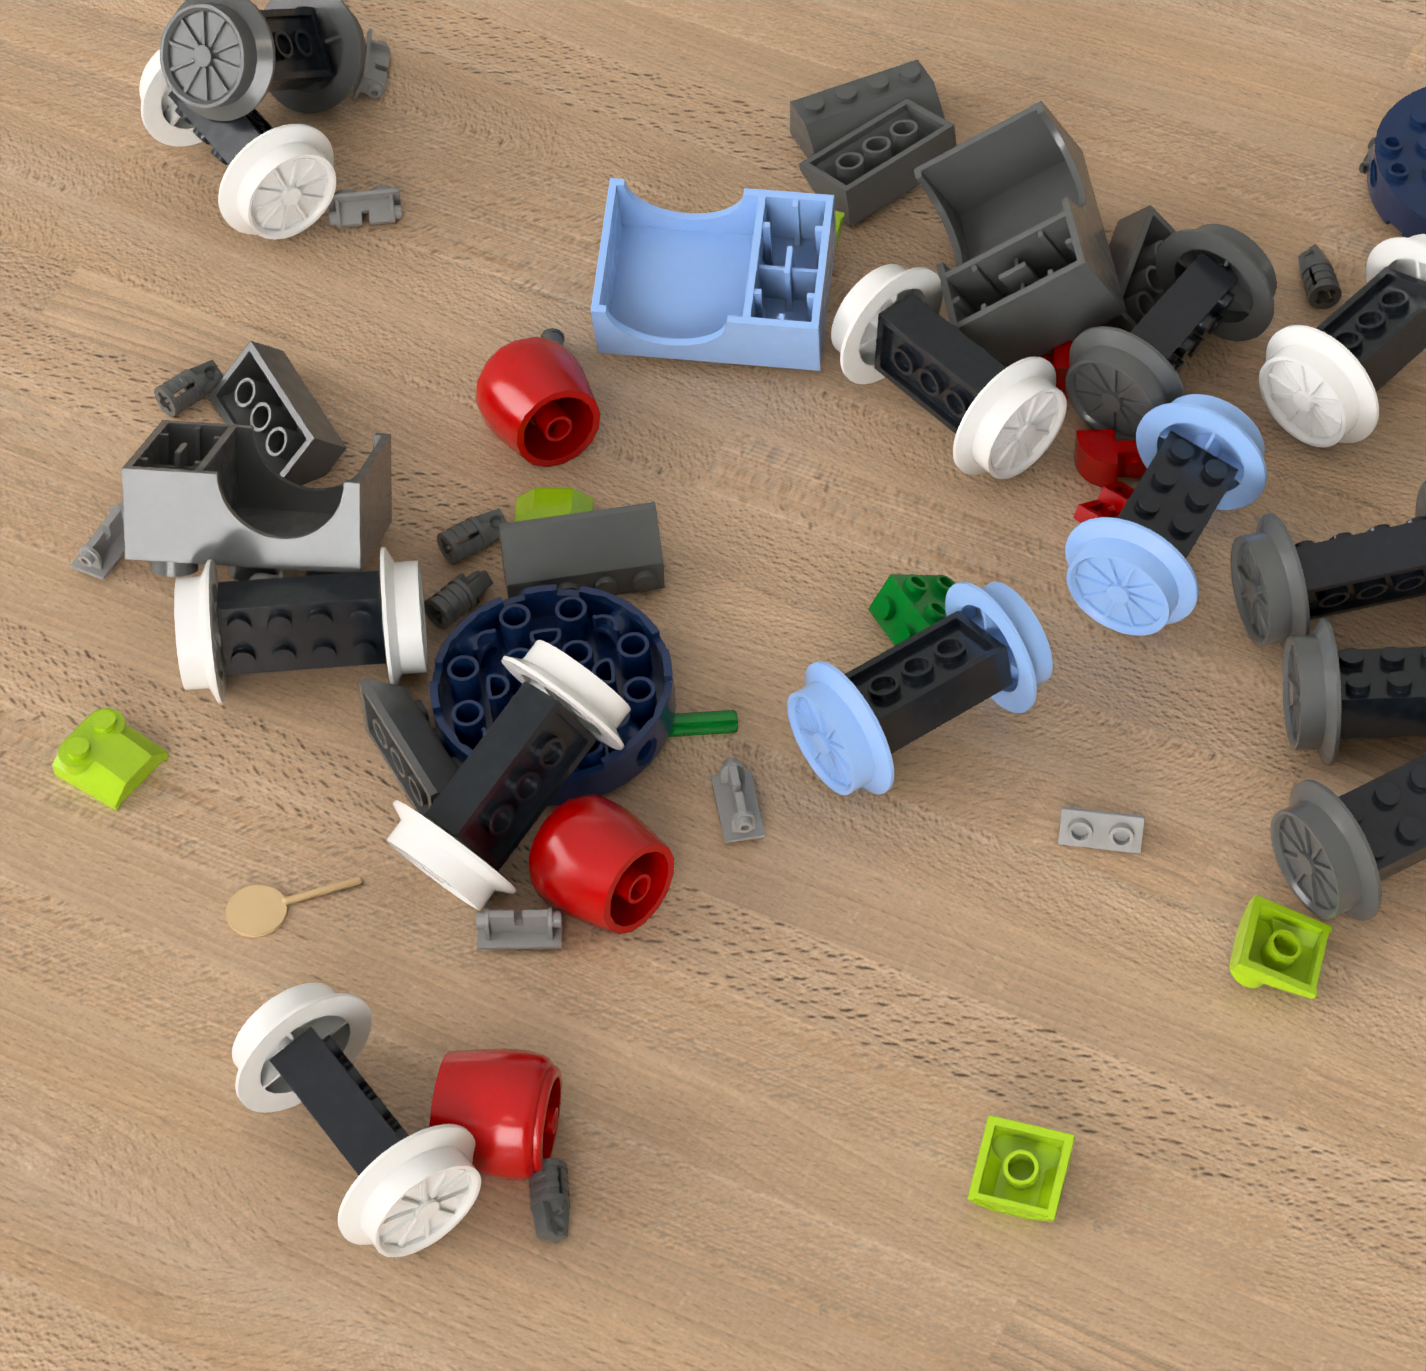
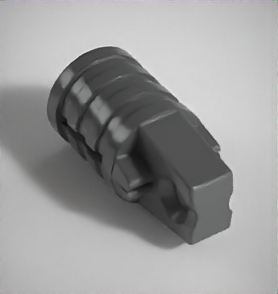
[1298,244,1342,309]
[154,360,223,417]
[437,509,508,565]
[424,570,493,630]
[529,1158,570,1243]

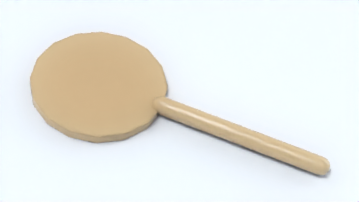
[225,877,363,938]

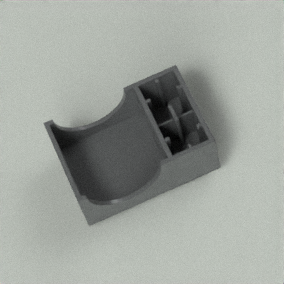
[913,101,1127,367]
[122,420,392,581]

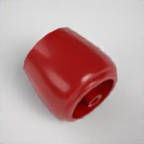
[476,336,601,467]
[529,794,674,934]
[429,1048,562,1181]

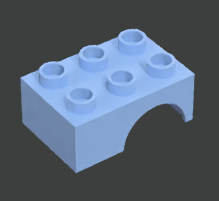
[591,178,836,371]

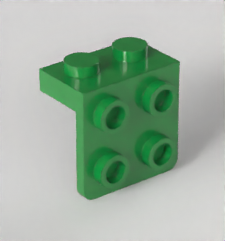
[868,574,956,645]

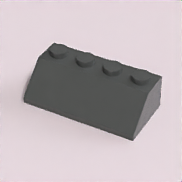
[790,59,945,158]
[799,98,957,227]
[1104,205,1176,332]
[209,341,347,486]
[499,502,665,598]
[359,678,461,822]

